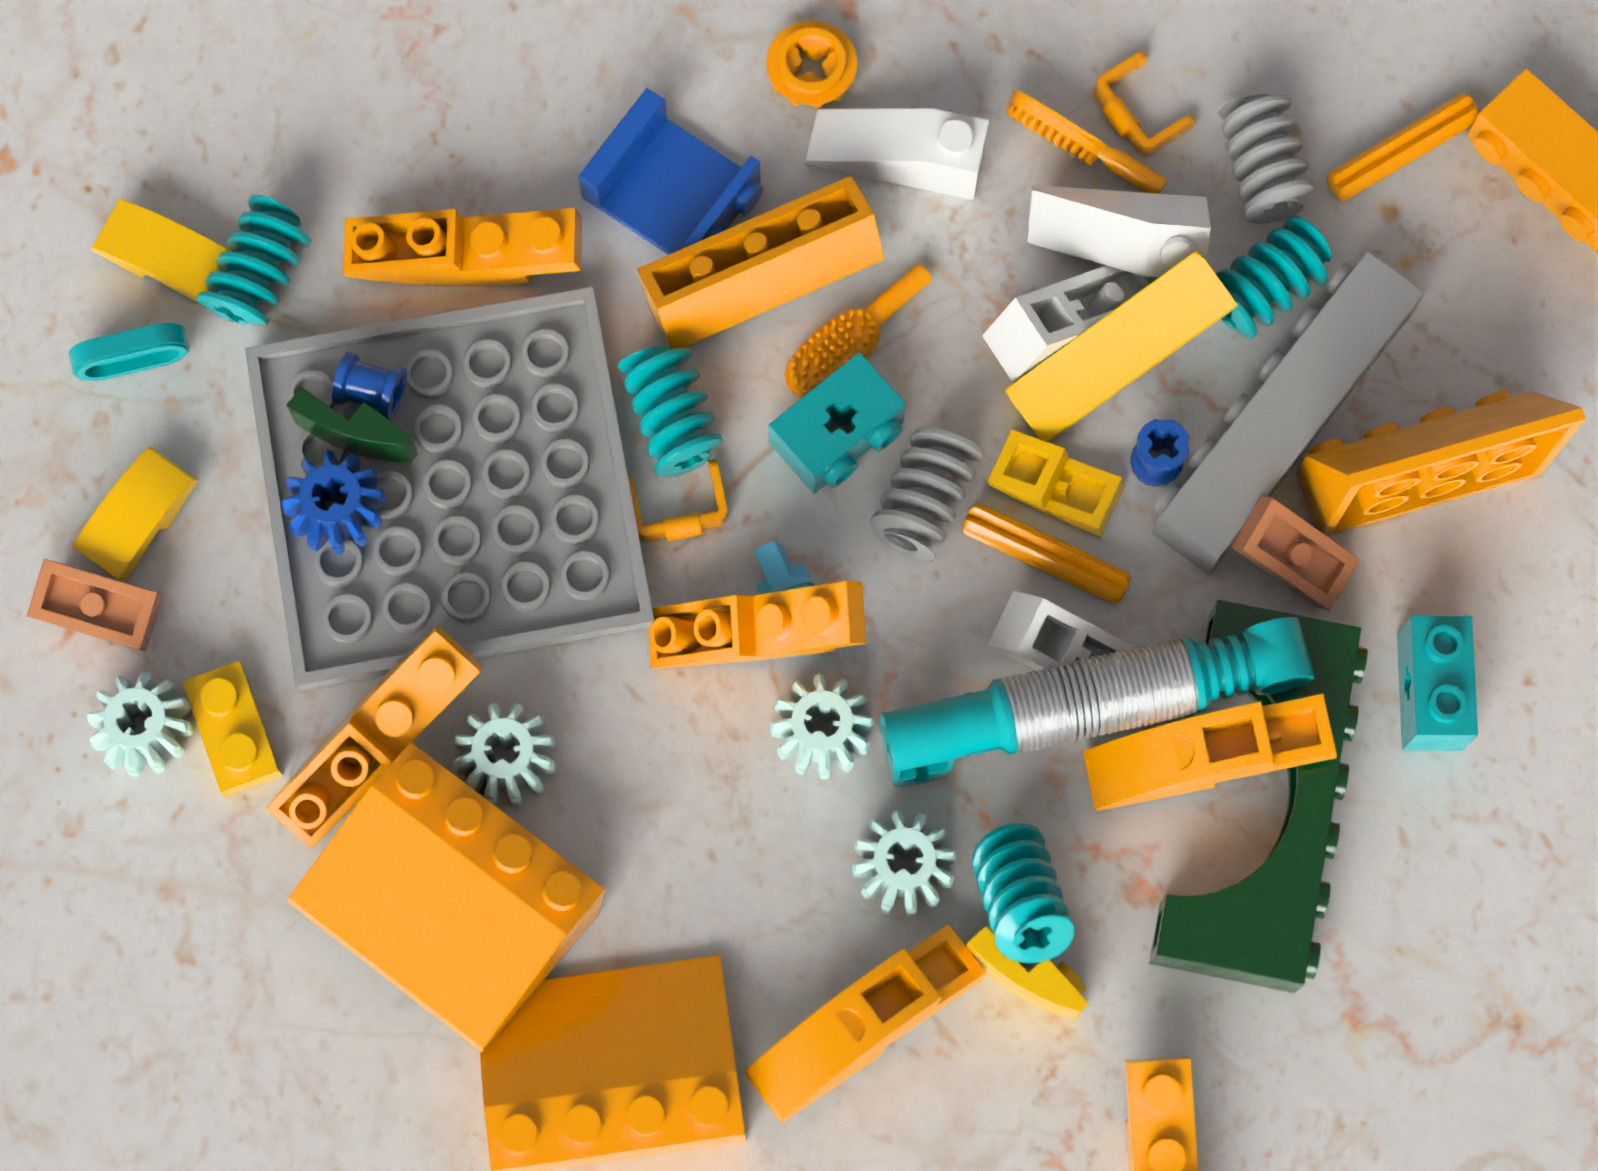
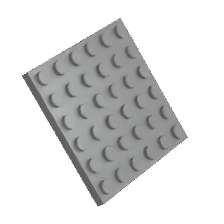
[245,287,654,691]

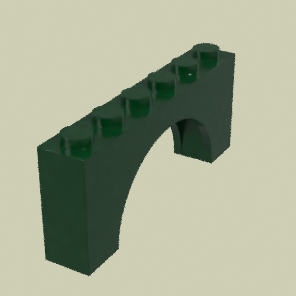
[1149,600,1368,993]

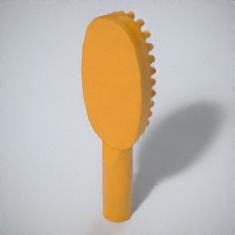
[1006,89,1168,194]
[785,263,932,398]

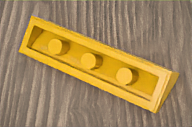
[1005,251,1238,442]

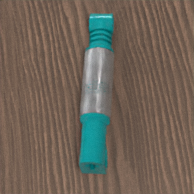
[879,617,1315,787]

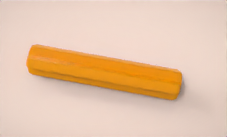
[1326,94,1480,201]
[962,503,1131,604]

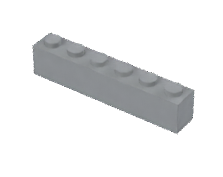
[1152,251,1425,576]

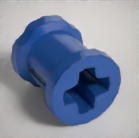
[332,351,407,419]
[1130,419,1189,487]

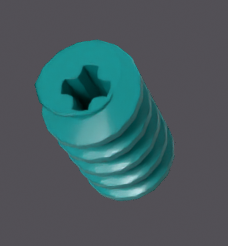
[196,195,312,326]
[1215,215,1332,339]
[618,346,723,478]
[971,823,1074,963]

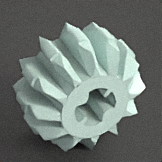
[87,672,194,777]
[770,674,874,779]
[453,703,557,806]
[852,810,956,916]

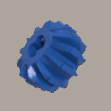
[281,450,387,555]

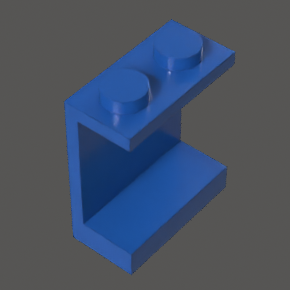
[578,88,763,255]

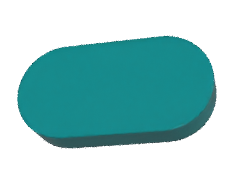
[69,323,190,381]

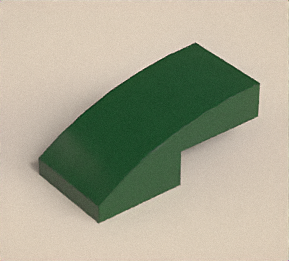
[286,387,418,463]

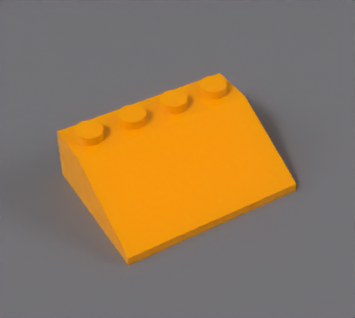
[1296,391,1586,536]
[288,742,605,1053]
[480,955,746,1171]

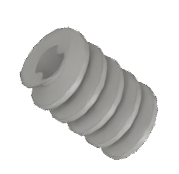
[1218,94,1314,224]
[870,427,985,562]

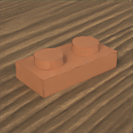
[1231,496,1360,611]
[27,559,164,651]

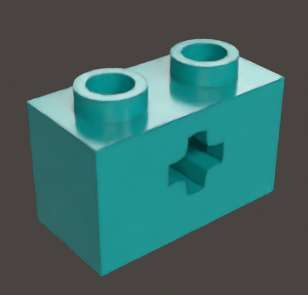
[768,352,906,494]
[1397,616,1478,751]

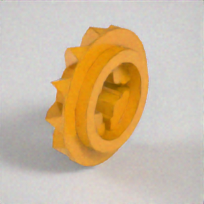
[766,21,857,110]

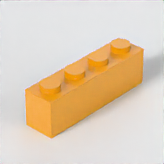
[1467,69,1598,253]
[637,176,885,349]

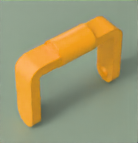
[1095,51,1197,155]
[628,459,728,542]

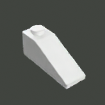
[805,108,989,200]
[1027,185,1211,278]
[982,265,1156,383]
[987,591,1168,727]

